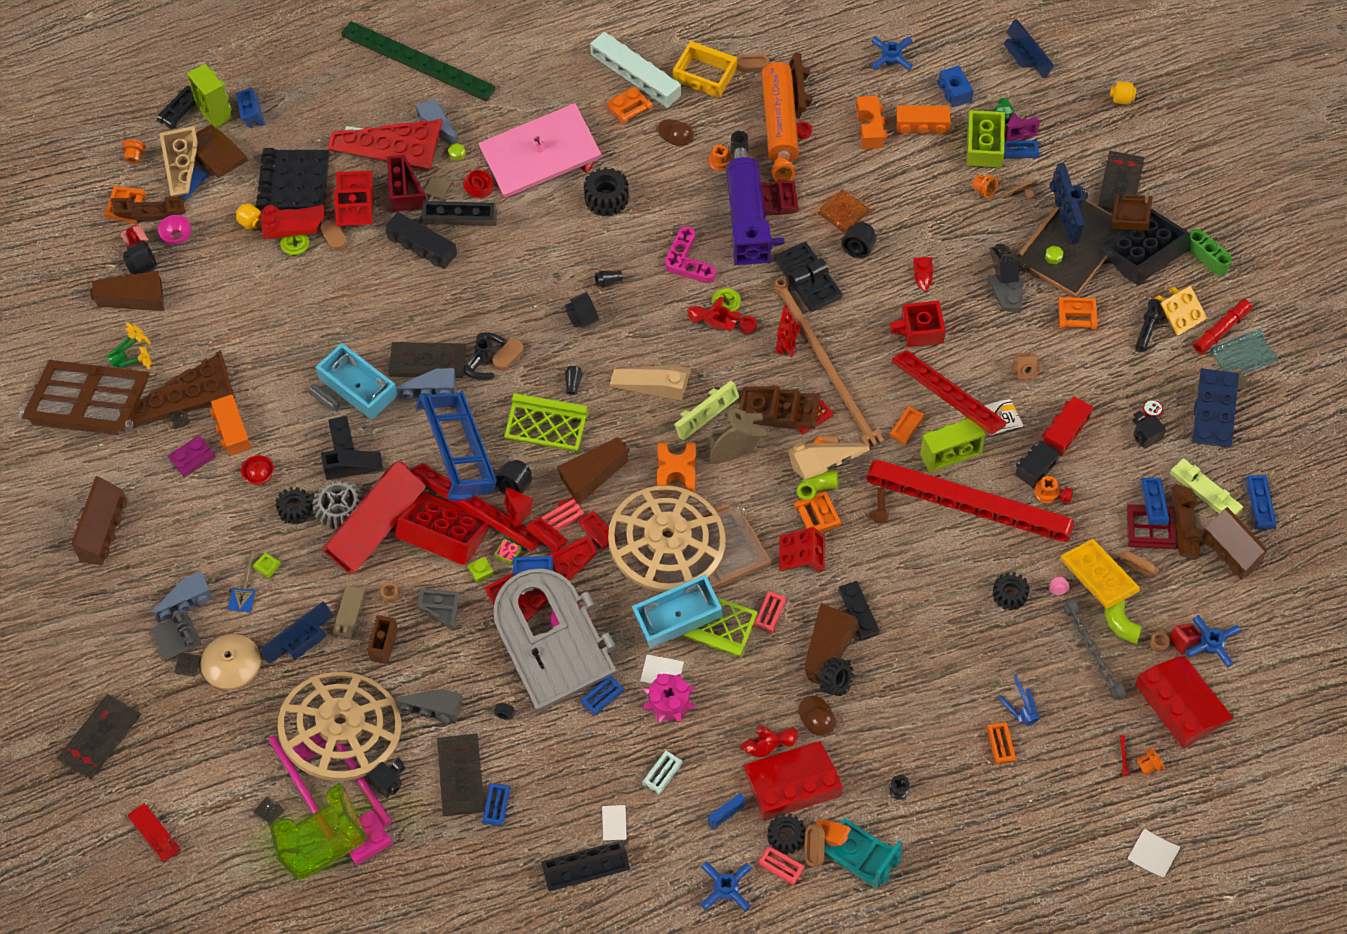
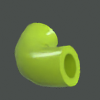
[797,470,838,500]
[1105,600,1142,644]

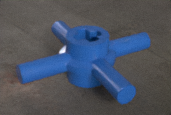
[871,36,913,71]
[1185,615,1240,668]
[700,861,752,912]

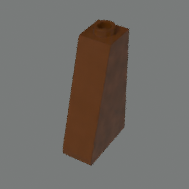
[90,271,165,311]
[557,437,630,504]
[804,603,859,684]

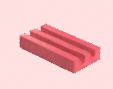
[541,499,584,531]
[754,591,786,633]
[758,846,805,886]

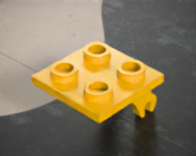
[1155,286,1207,336]

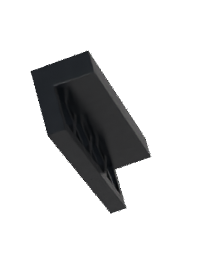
[541,840,630,891]

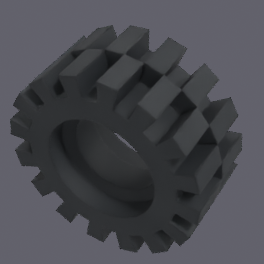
[275,487,312,525]
[992,572,1030,611]
[818,657,854,696]
[768,813,805,855]

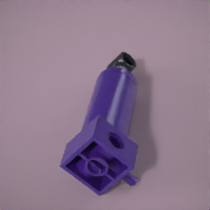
[726,131,784,266]

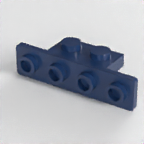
[1004,20,1054,78]
[260,602,333,663]

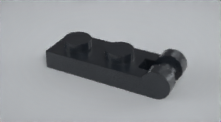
[157,85,196,129]

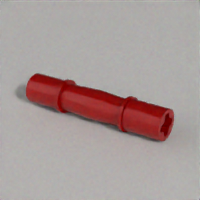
[1193,299,1253,355]

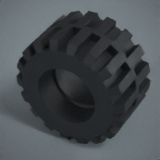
[584,167,629,216]

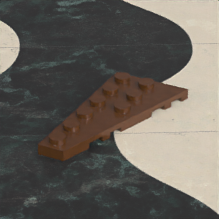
[119,350,235,430]

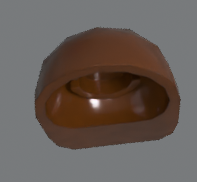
[658,119,694,146]
[799,696,836,736]

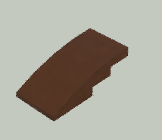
[195,124,248,179]
[737,386,821,429]

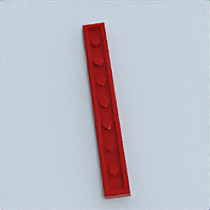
[892,350,1006,435]
[410,463,543,552]

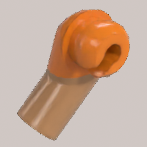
[812,435,839,443]

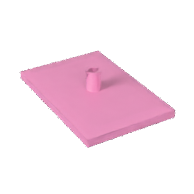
[478,103,602,199]

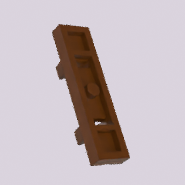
[788,52,813,119]
[1171,484,1202,560]

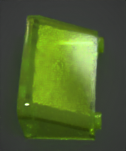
[270,782,366,879]

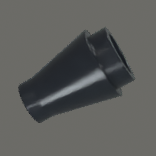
[595,270,623,288]
[564,366,583,395]

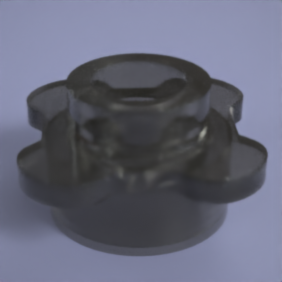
[170,410,190,429]

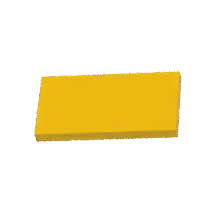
[1060,539,1140,609]

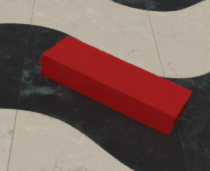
[321,461,426,575]

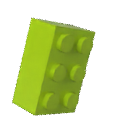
[187,63,232,128]
[966,110,1005,168]
[920,418,985,473]

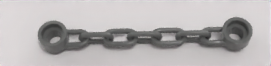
[1063,598,1127,700]

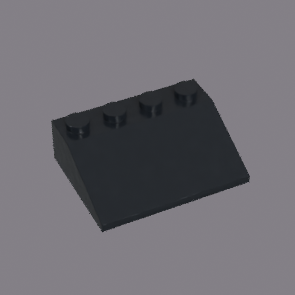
[1098,209,1190,286]

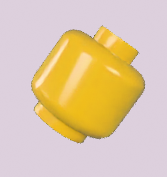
[1110,81,1136,105]
[236,203,261,230]

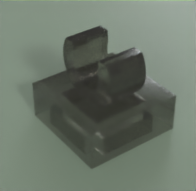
[175,653,200,677]
[253,796,284,826]

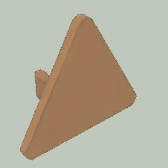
[1004,179,1039,199]

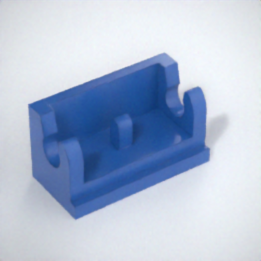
[236,87,265,128]

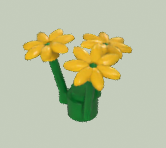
[107,323,152,369]

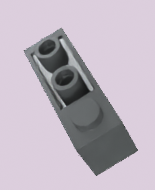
[396,689,463,724]

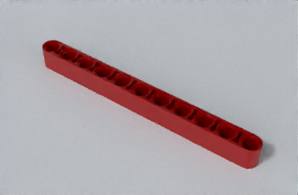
[866,460,1075,542]

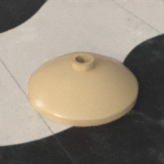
[200,634,261,690]

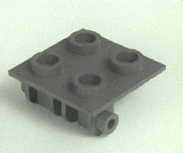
[150,610,202,661]

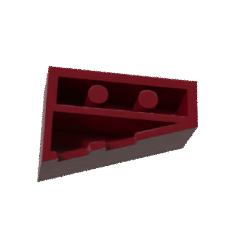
[387,154,427,212]

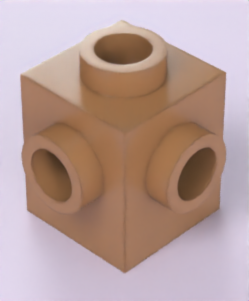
[1011,352,1040,382]

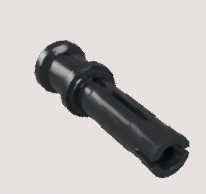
[1135,299,1163,352]

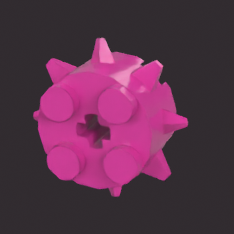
[643,673,696,722]

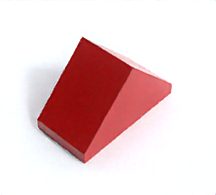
[503,488,534,528]
[1170,623,1203,655]

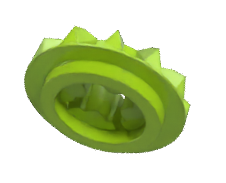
[280,234,310,257]
[712,288,741,312]

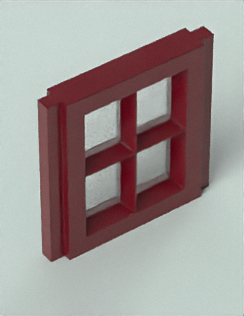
[1127,504,1176,549]

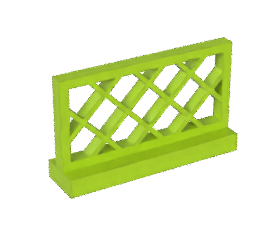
[504,393,589,452]
[676,597,758,658]

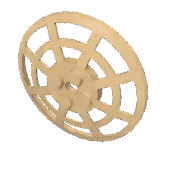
[608,486,726,592]
[278,672,401,781]

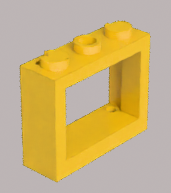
[673,41,737,98]

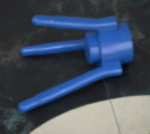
[998,675,1040,726]

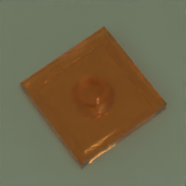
[818,189,869,233]

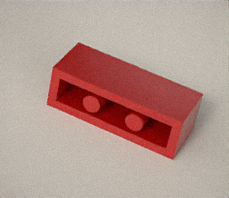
[1042,396,1093,457]

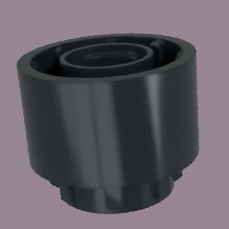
[841,222,877,259]
[123,240,158,275]
[565,292,599,328]
[495,460,532,495]

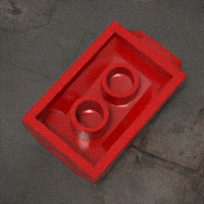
[261,205,324,240]

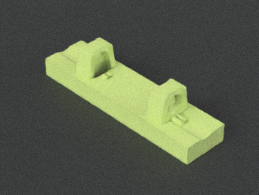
[674,381,739,441]
[1170,458,1243,515]

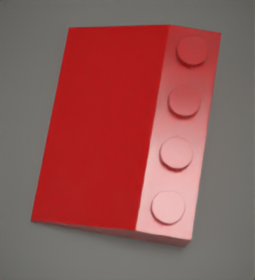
[395,491,490,566]
[1135,655,1233,749]
[743,741,843,821]

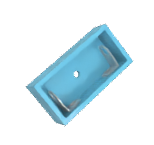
[315,343,398,420]
[632,574,723,649]

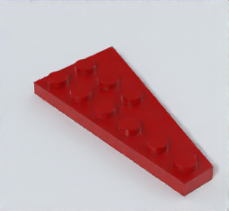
[328,118,443,171]
[484,535,598,622]

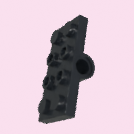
[774,241,843,313]

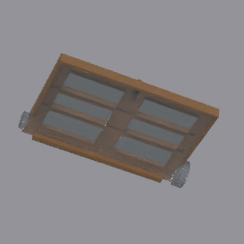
[634,502,771,593]

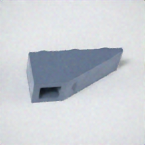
[416,98,458,145]
[397,368,456,399]
[153,571,213,622]

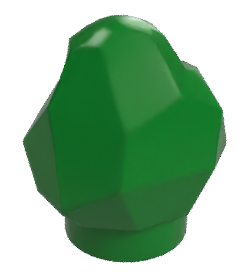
[993,98,1015,124]

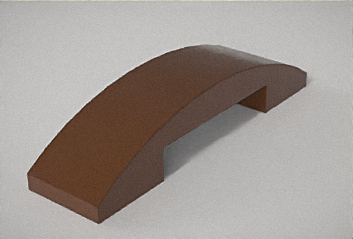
[110,197,186,221]

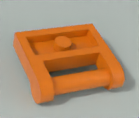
[607,86,653,124]
[104,186,146,224]
[1058,297,1097,330]
[794,491,841,533]

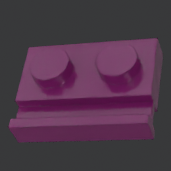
[168,435,216,478]

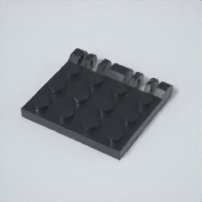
[256,148,330,211]

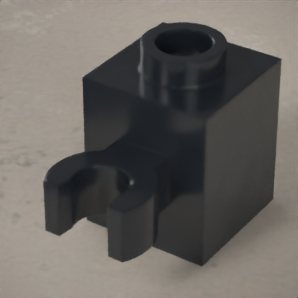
[1132,411,1166,449]
[367,758,406,799]

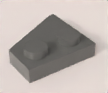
[987,275,1024,313]
[417,588,460,629]

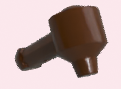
[869,487,888,523]

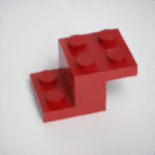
[334,170,375,226]

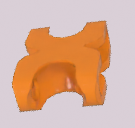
[657,442,696,493]

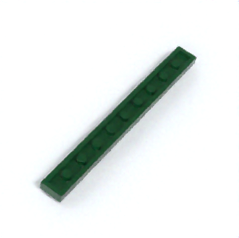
[341,21,495,101]

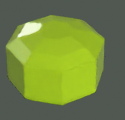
[448,143,466,161]
[1045,246,1063,265]

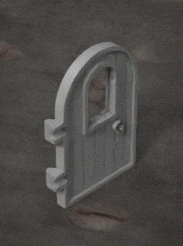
[494,569,617,712]

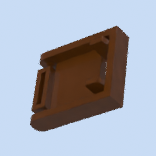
[1112,194,1153,230]

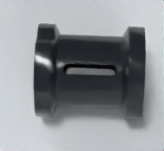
[890,775,910,800]

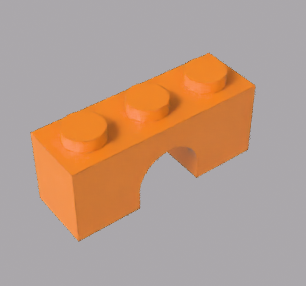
[856,95,887,149]

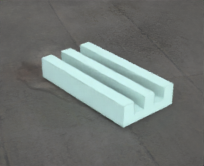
[642,750,683,795]

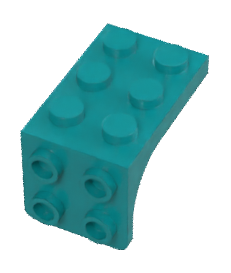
[824,818,903,889]

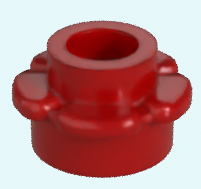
[1059,486,1073,505]

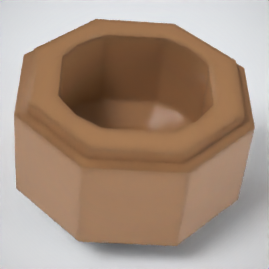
[380,583,399,603]
[1150,631,1170,653]

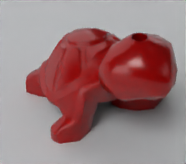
[687,297,741,331]
[739,724,798,758]

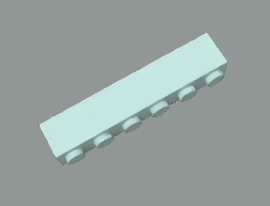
[590,32,681,108]

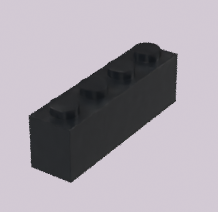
[422,201,497,226]
[385,212,457,269]

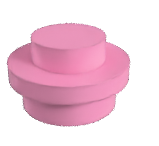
[1049,577,1070,595]

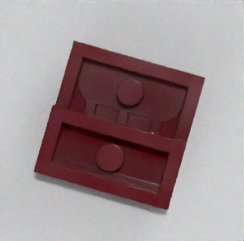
[761,179,799,215]

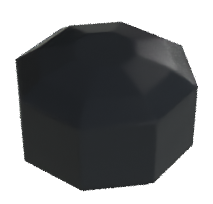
[494,703,515,720]

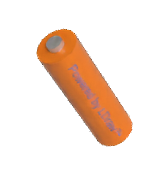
[762,62,799,162]

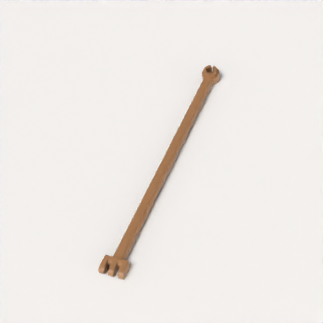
[774,278,884,448]

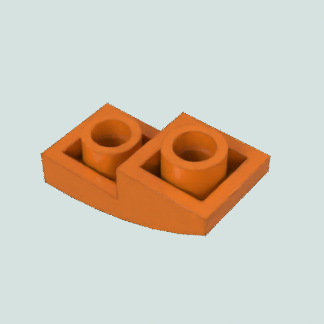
[815,820,851,846]

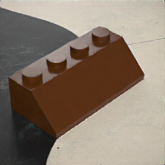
[71,476,127,566]

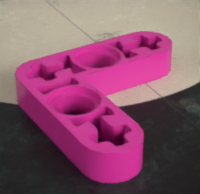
[665,226,716,283]

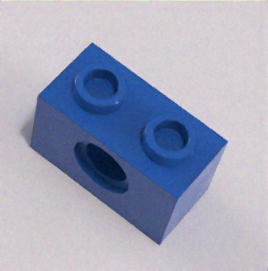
[937,65,974,107]

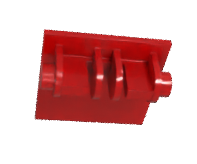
[775,305,800,357]

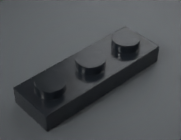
[838,581,880,640]

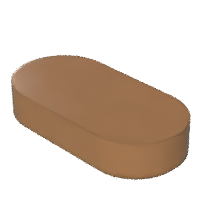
[737,54,770,72]
[321,220,347,251]
[493,339,524,371]
[1120,551,1158,578]
[805,824,825,867]

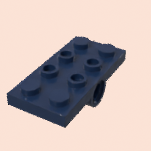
[1050,163,1086,244]
[1192,368,1239,448]

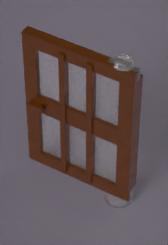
[17,360,150,435]

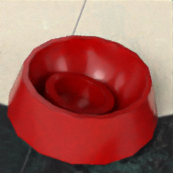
[463,170,494,198]
[241,455,274,486]

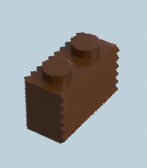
[367,615,398,664]

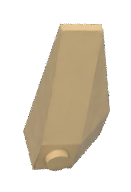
[159,126,198,197]
[609,365,691,401]
[788,443,870,479]

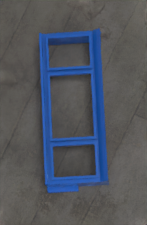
[415,391,497,501]

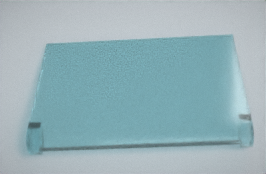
[1210,329,1278,375]

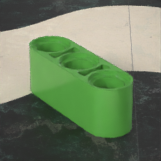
[1188,229,1232,275]

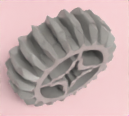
[312,479,364,529]

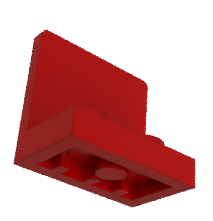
[779,527,825,573]

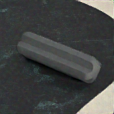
[308,384,340,411]

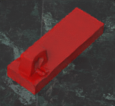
[127,803,181,863]

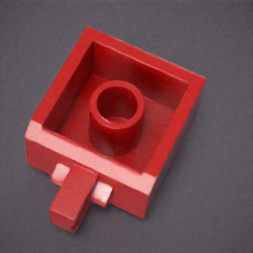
[890,301,946,347]

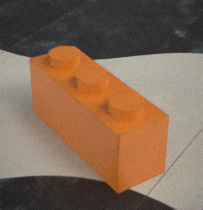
[896,105,950,134]
[210,394,252,456]

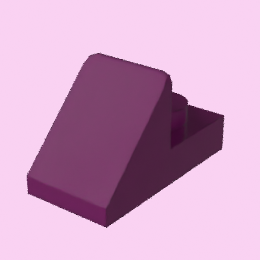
[1005,113,1040,142]

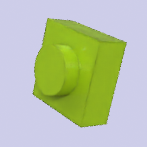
[467,556,494,583]

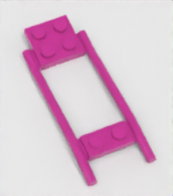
[268,734,393,866]

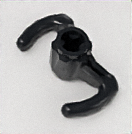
[464,332,507,380]

